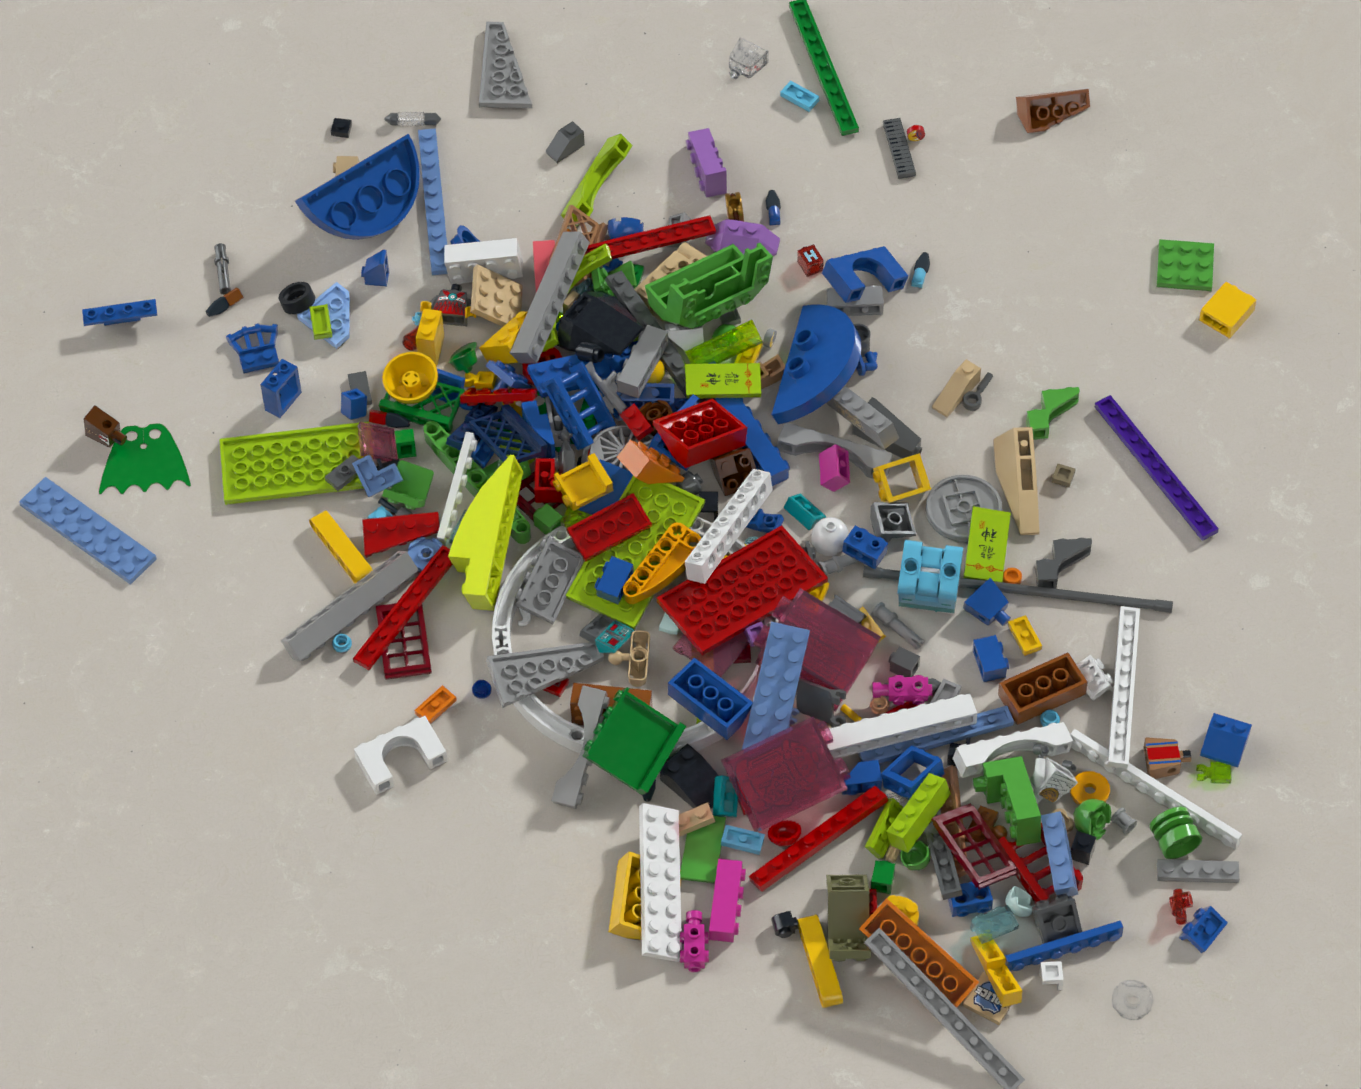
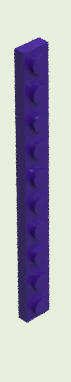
[1094,395,1219,541]

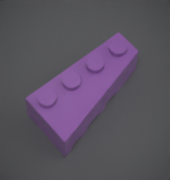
[686,128,727,198]

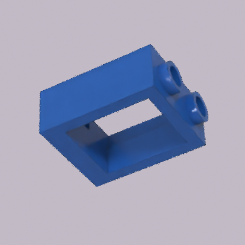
[260,359,302,418]
[881,745,945,800]

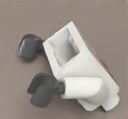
[1030,744,1078,804]

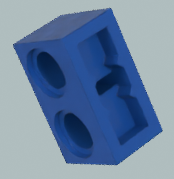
[948,882,993,917]

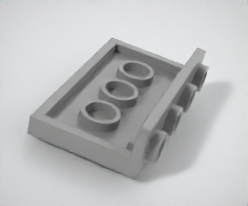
[515,535,584,624]

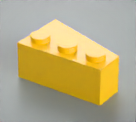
[479,311,527,364]

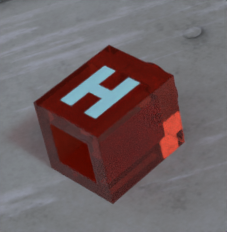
[797,244,824,277]

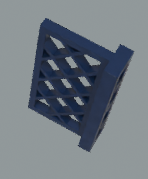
[469,404,548,463]

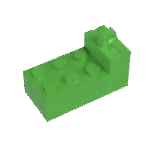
[973,756,1041,846]

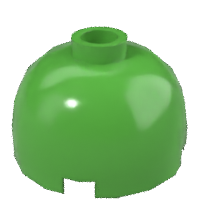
[1073,799,1112,840]

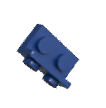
[1179,906,1228,953]

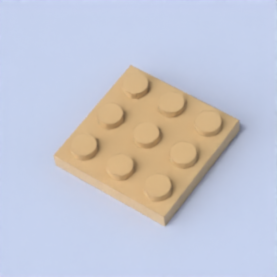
[470,264,523,327]

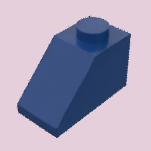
[361,250,390,287]

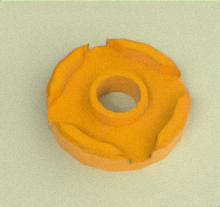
[1070,771,1110,805]

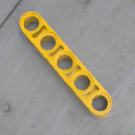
[309,510,373,584]
[797,914,843,1008]

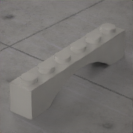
[778,423,892,479]
[551,685,610,809]

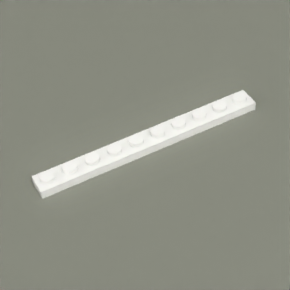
[1107,606,1140,769]
[1070,729,1242,850]

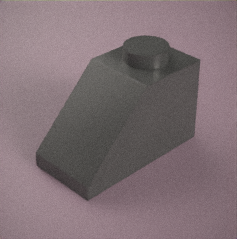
[546,121,585,163]

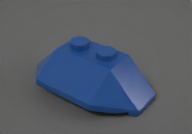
[599,383,675,421]

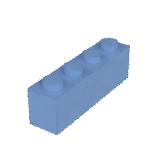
[1041,811,1078,896]

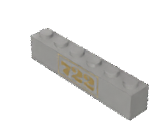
[826,386,899,449]

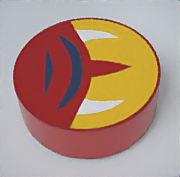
[907,125,925,141]

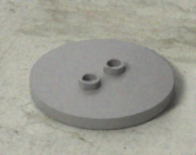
[926,475,1002,542]

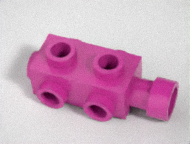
[872,675,932,705]
[680,910,709,972]

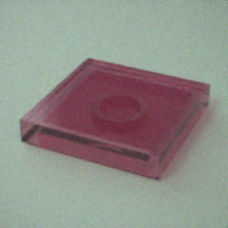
[358,422,397,462]

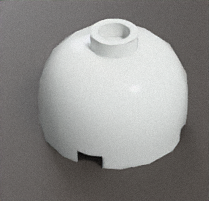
[811,517,849,556]

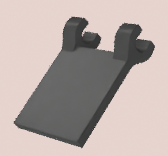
[797,677,846,728]

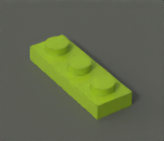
[865,798,904,859]

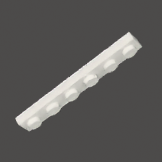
[437,432,477,545]

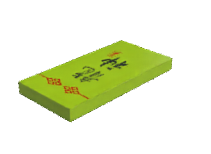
[685,363,761,398]
[963,506,1011,582]

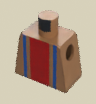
[1143,737,1191,779]

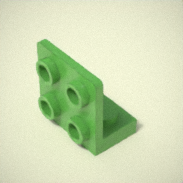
[591,261,637,297]

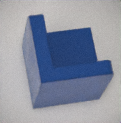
[341,389,367,420]

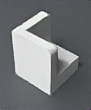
[1039,961,1063,990]

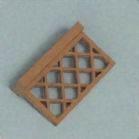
[549,205,608,288]

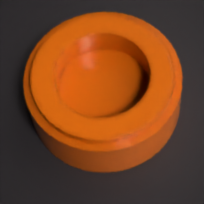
[1003,568,1022,584]

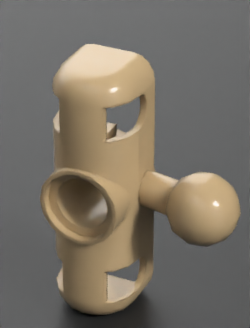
[608,630,650,687]

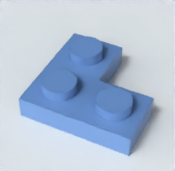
[352,455,403,497]

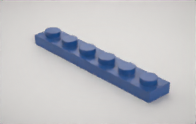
[1005,920,1124,971]

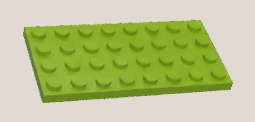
[219,421,374,505]
[566,475,705,630]

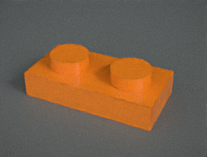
[414,685,457,724]

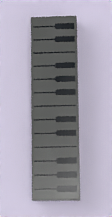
[883,118,916,179]

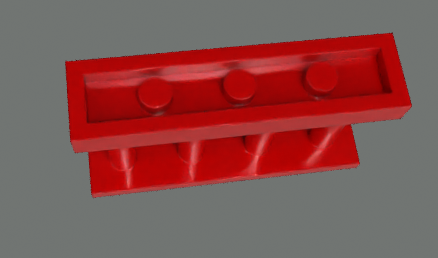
[998,823,1083,905]

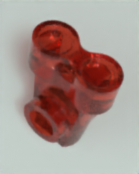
[1169,889,1193,925]

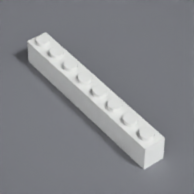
[818,694,977,761]

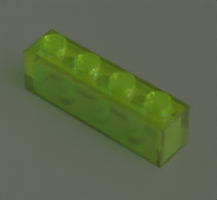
[685,320,763,364]

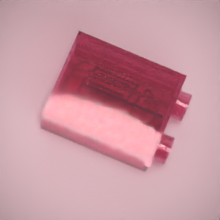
[753,588,881,712]
[721,717,851,832]

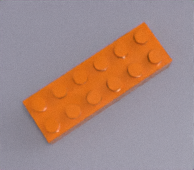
[859,898,979,1008]

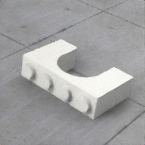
[354,716,447,795]

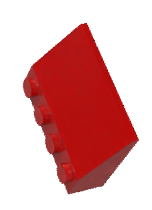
[653,398,748,468]

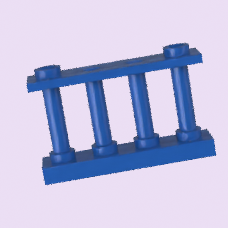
[543,361,617,450]

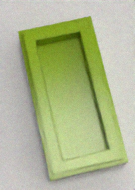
[309,304,333,340]

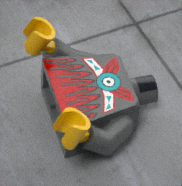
[420,284,476,327]

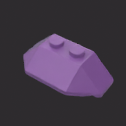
[705,219,780,256]

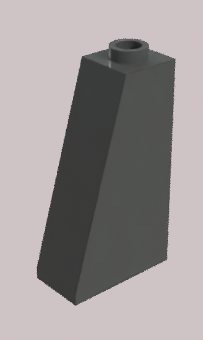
[853,397,922,459]

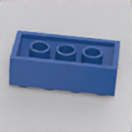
[668,658,753,740]

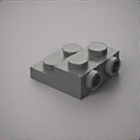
[1032,894,1082,944]

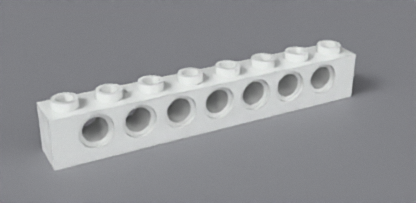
[685,469,772,584]

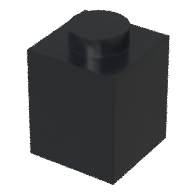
[1070,831,1097,865]

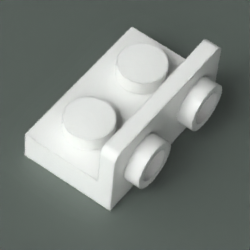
[1077,655,1114,701]

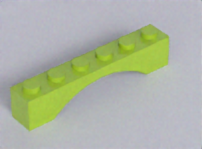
[561,134,633,226]

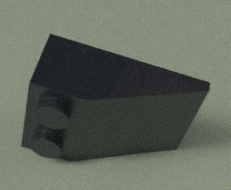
[660,743,719,809]

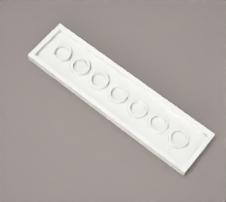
[639,803,682,962]

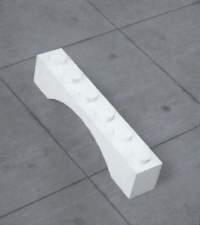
[953,722,1073,778]

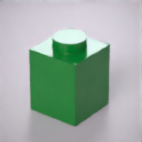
[394,429,417,459]
[871,860,895,895]

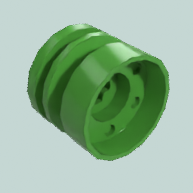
[1149,807,1202,859]

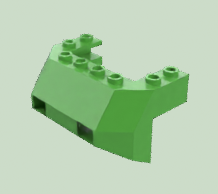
[645,243,773,329]

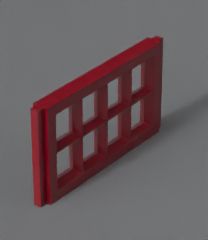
[376,603,432,680]
[931,803,1019,890]

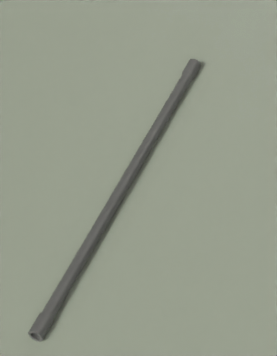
[863,566,1173,613]

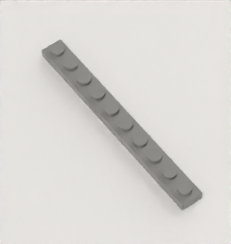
[864,928,1025,1089]

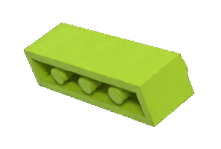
[886,773,951,853]

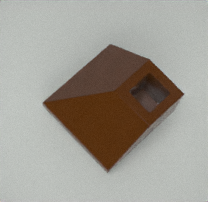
[710,448,756,496]

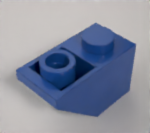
[842,760,882,795]

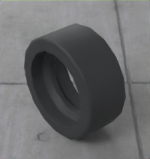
[278,282,316,314]

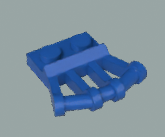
[226,323,279,374]

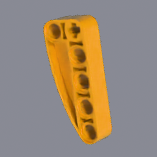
[623,522,701,604]

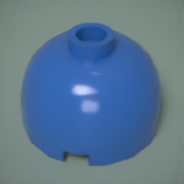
[607,217,644,240]

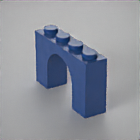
[822,246,909,303]

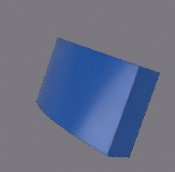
[746,509,784,533]

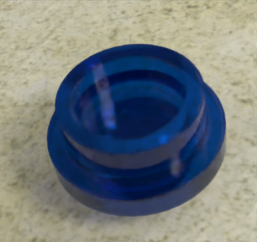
[472,680,492,699]

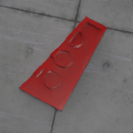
[460,387,538,406]
[362,512,440,558]

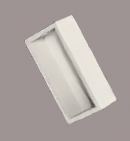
[444,238,523,284]

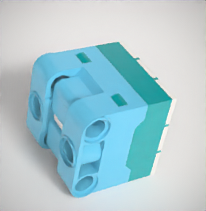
[897,540,963,614]

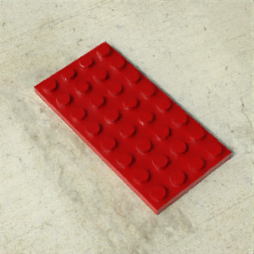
[656,525,828,656]

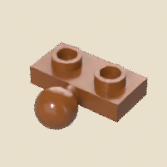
[964,805,1008,847]

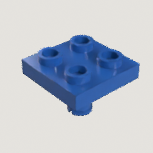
[486,360,532,392]

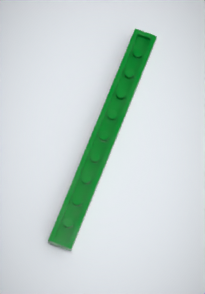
[789,0,859,136]

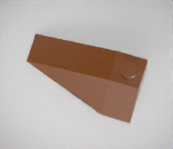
[1016,89,1090,133]

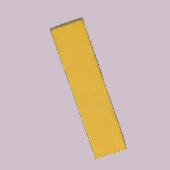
[970,933,1022,1007]

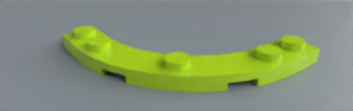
[542,243,612,352]

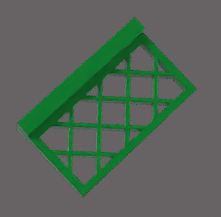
[378,382,465,433]

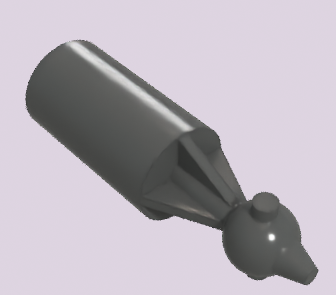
[558,427,576,474]

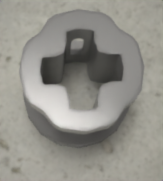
[1110,808,1137,834]

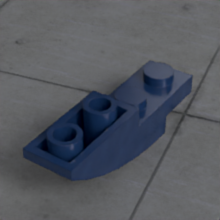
[446,402,498,451]

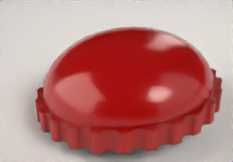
[768,820,802,847]

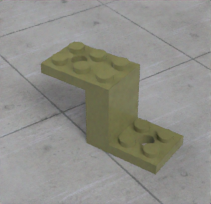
[826,874,871,962]

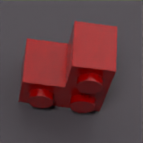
[534,459,564,503]

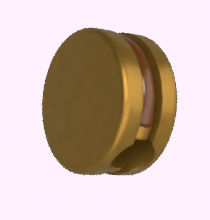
[725,192,744,222]

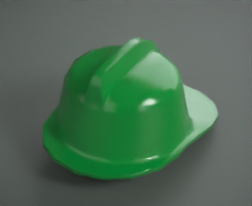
[447,342,478,373]

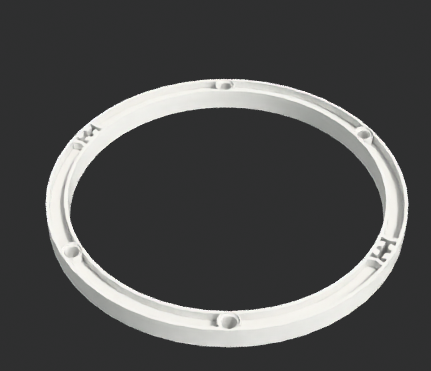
[492,515,782,760]

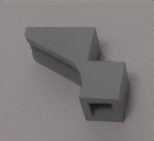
[1035,537,1092,589]

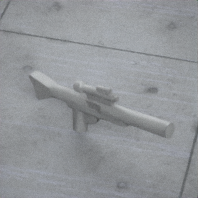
[585,362,627,414]

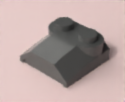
[870,502,917,542]

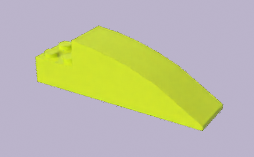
[448,455,523,611]

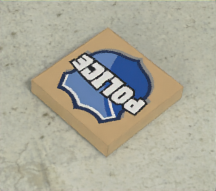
[963,972,1012,1025]

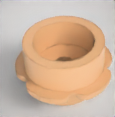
[870,696,889,714]

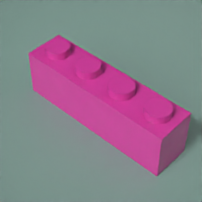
[709,859,746,942]

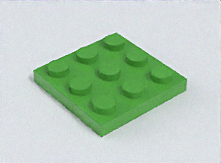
[1156,239,1214,291]

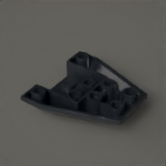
[557,291,643,355]

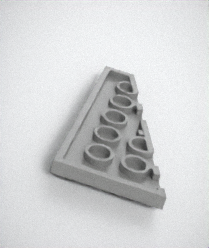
[479,22,532,108]
[486,642,604,708]

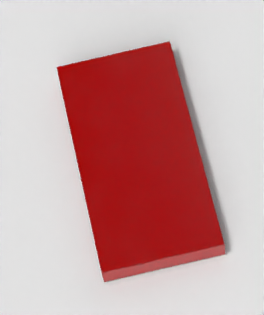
[566,493,652,562]

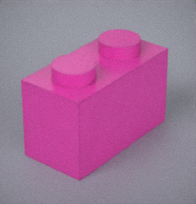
[819,444,850,492]

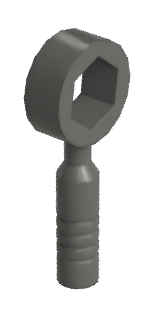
[963,372,993,411]

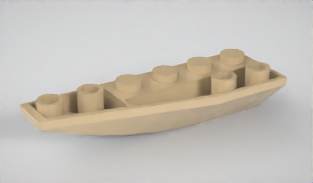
[993,427,1040,535]

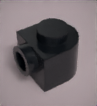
[771,911,799,938]

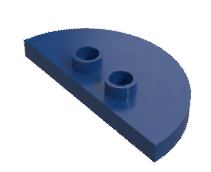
[295,134,420,240]
[771,304,861,424]

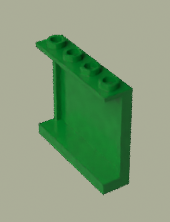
[583,687,686,795]

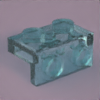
[970,905,1019,944]

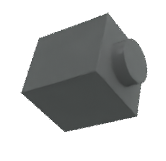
[888,646,920,677]

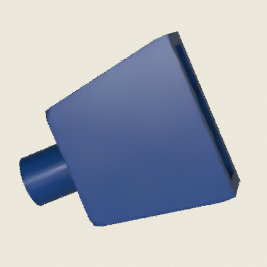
[963,578,1011,626]

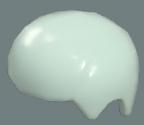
[1005,886,1036,917]

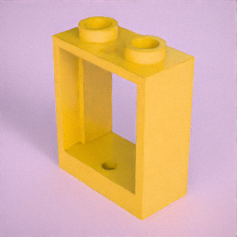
[872,453,931,503]

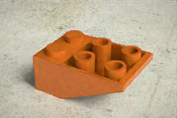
[617,439,685,484]

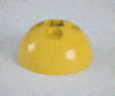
[382,352,438,404]

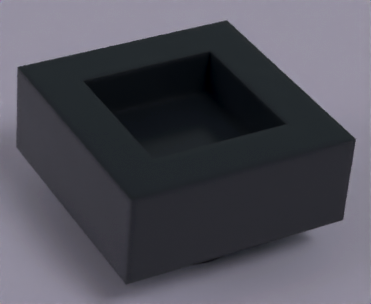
[331,118,352,138]

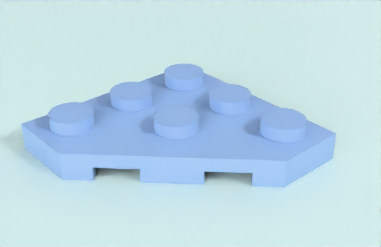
[297,282,350,349]

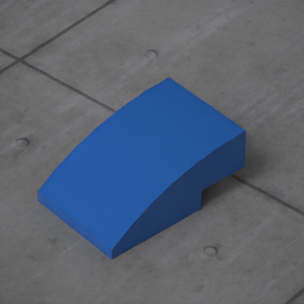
[521,400,556,459]

